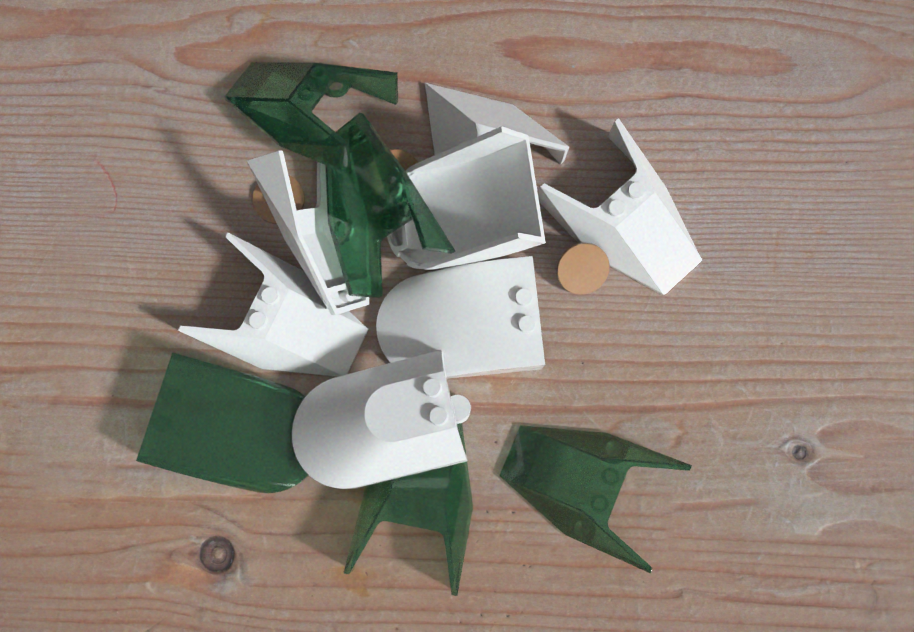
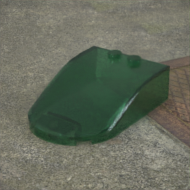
[136,352,309,493]

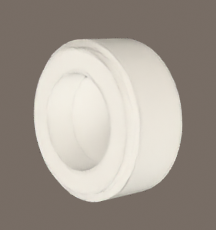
[451,395,471,424]

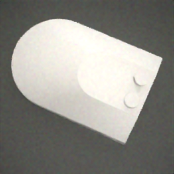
[292,350,467,489]

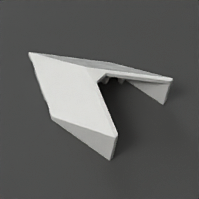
[425,83,569,164]

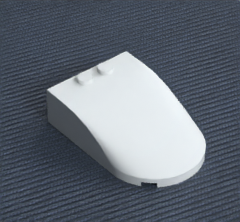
[385,126,546,270]
[376,256,545,379]

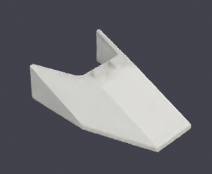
[538,118,702,295]
[247,146,369,315]
[178,233,369,377]

